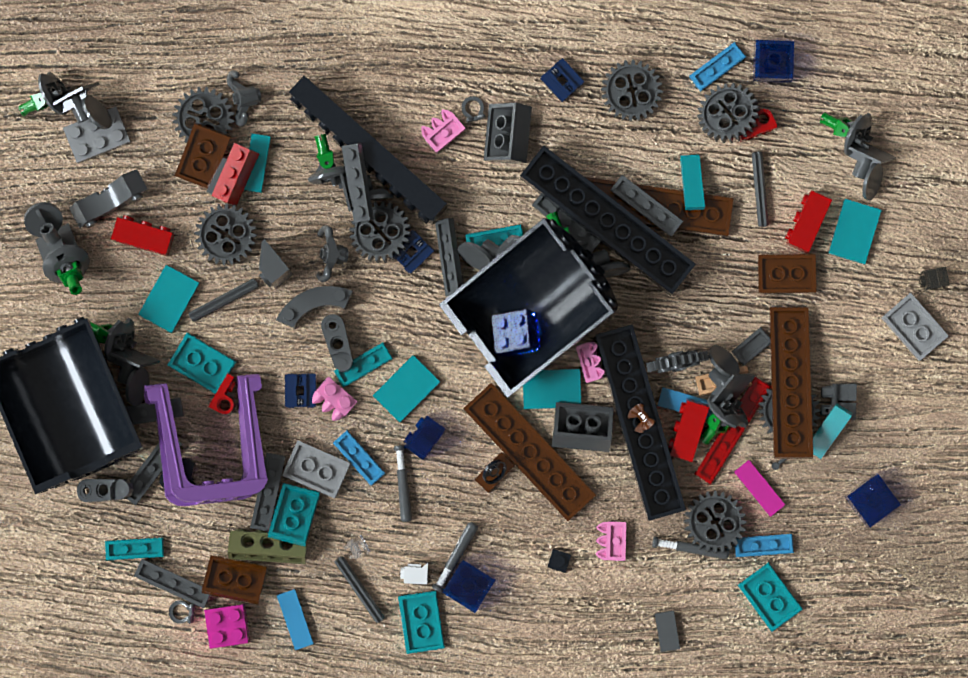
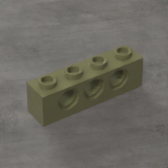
[228,529,308,564]

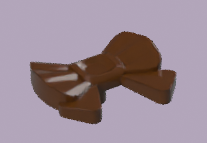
[628,403,655,433]

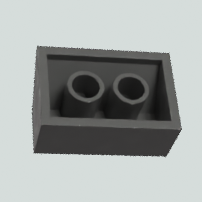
[484,103,532,164]
[259,239,294,289]
[552,402,613,452]

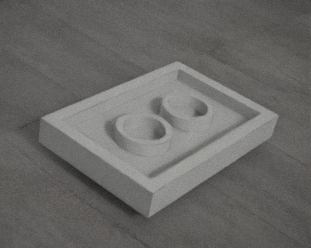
[63,106,131,164]
[881,293,949,361]
[282,440,351,498]

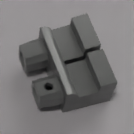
[820,384,857,421]

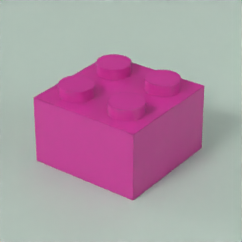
[204,604,250,649]

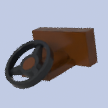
[474,452,515,493]

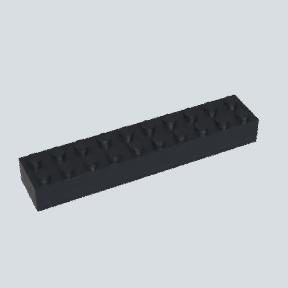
[289,76,447,225]
[520,146,696,296]
[594,324,686,521]

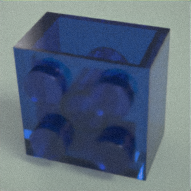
[753,40,794,83]
[492,309,540,357]
[844,473,901,528]
[442,559,496,613]

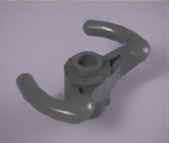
[226,70,261,127]
[316,225,349,282]

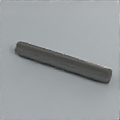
[752,152,769,227]
[189,278,259,322]
[335,556,385,623]

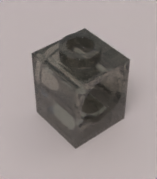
[918,267,950,291]

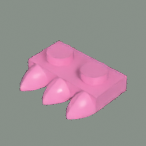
[421,109,466,154]
[576,341,605,383]
[312,377,357,421]
[596,522,626,561]

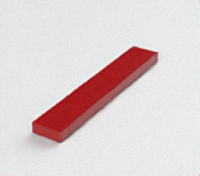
[694,377,771,484]

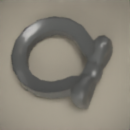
[461,96,485,123]
[169,600,196,624]

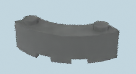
[69,169,148,228]
[276,286,353,329]

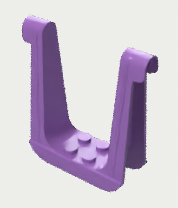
[144,374,268,506]

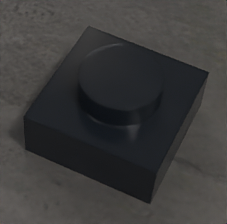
[547,549,571,573]

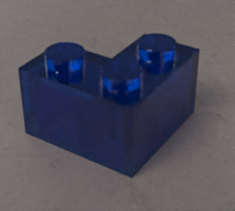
[404,416,446,460]

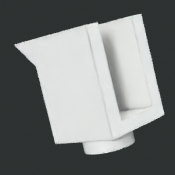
[400,563,428,584]

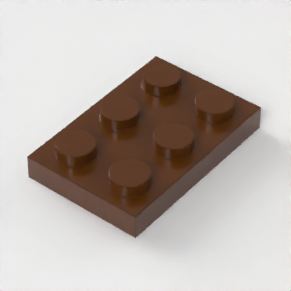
[175,122,231,189]
[758,254,816,294]
[202,555,267,605]

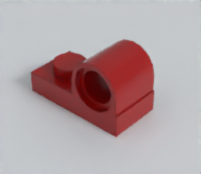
[740,109,778,143]
[208,373,236,415]

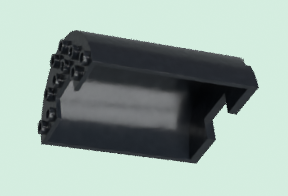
[439,218,618,398]
[0,317,143,494]

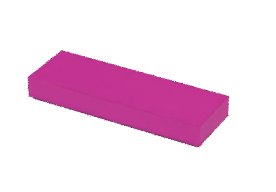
[734,460,785,517]

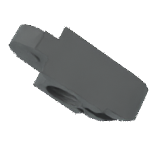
[321,314,354,373]
[77,479,133,502]

